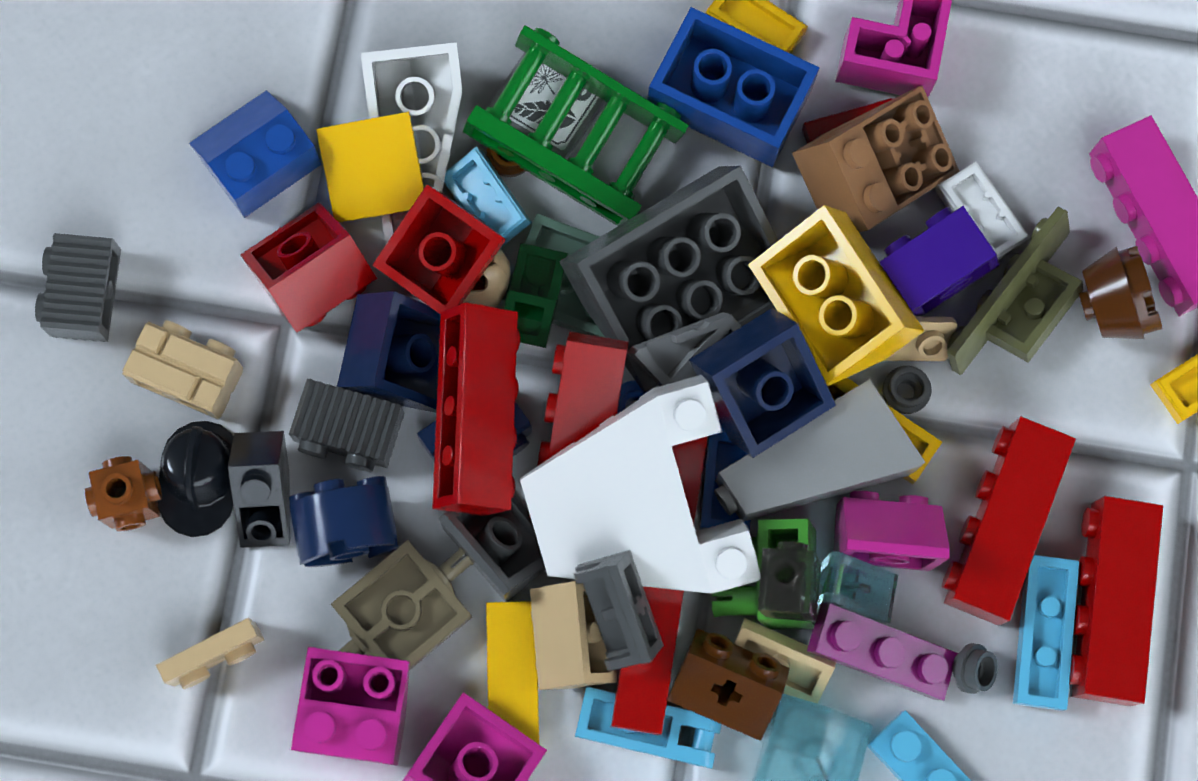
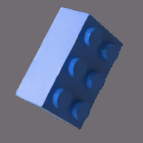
[647,7,820,168]

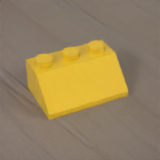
[748,205,924,386]

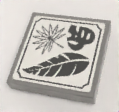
[486,52,605,160]

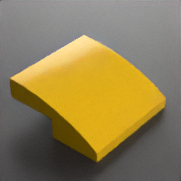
[316,112,424,222]

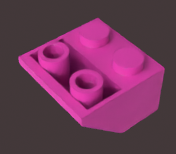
[290,647,410,766]

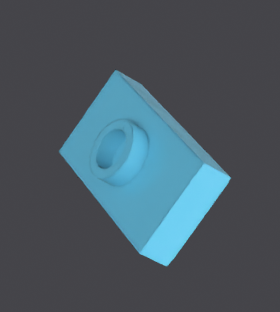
[444,147,532,247]

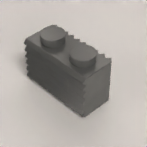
[35,233,121,342]
[289,379,404,472]

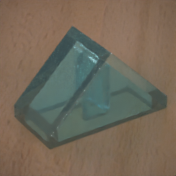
[817,552,898,623]

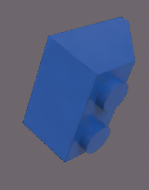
[189,90,322,218]

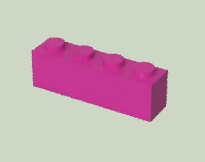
[1089,115,1198,316]

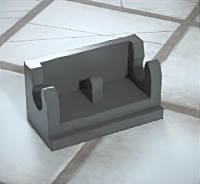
[573,550,663,670]

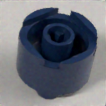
[289,476,399,567]

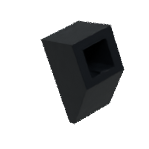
[228,431,291,548]

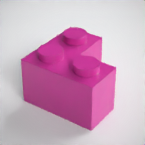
[835,0,952,97]

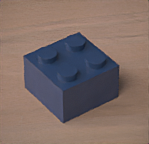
[689,308,836,458]

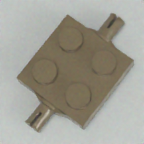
[331,540,473,671]

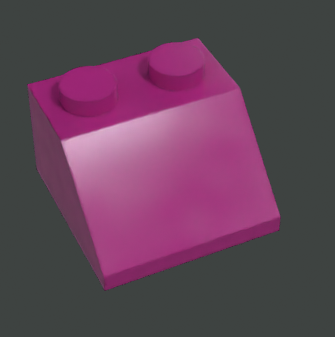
[833,491,950,571]
[403,692,547,781]

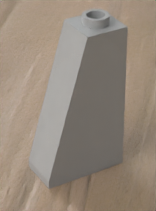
[714,379,925,522]

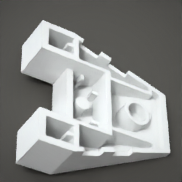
[520,375,762,593]

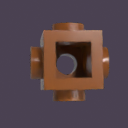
[85,456,162,532]

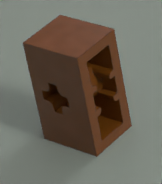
[667,628,790,741]

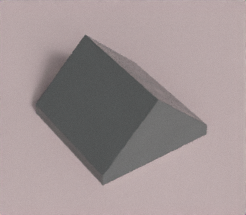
[439,495,546,602]

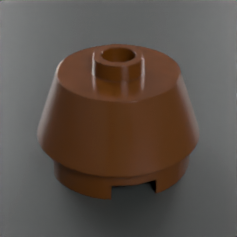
[1078,246,1163,339]

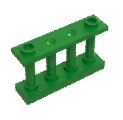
[463,25,689,226]

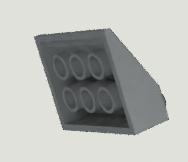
[559,166,778,392]

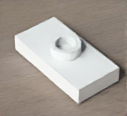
[934,162,1030,260]

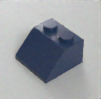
[337,291,441,413]

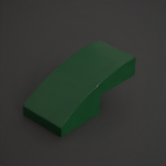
[504,243,569,348]

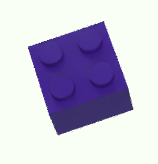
[879,206,999,316]

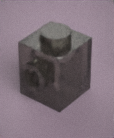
[758,541,821,622]

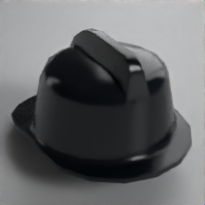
[158,421,234,537]

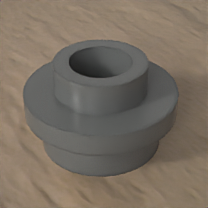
[882,366,932,414]
[952,643,998,694]

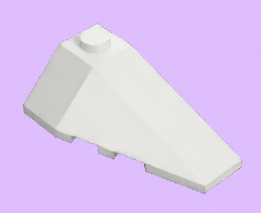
[361,42,462,245]

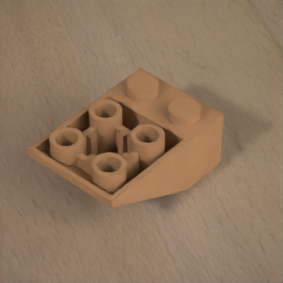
[792,86,959,232]

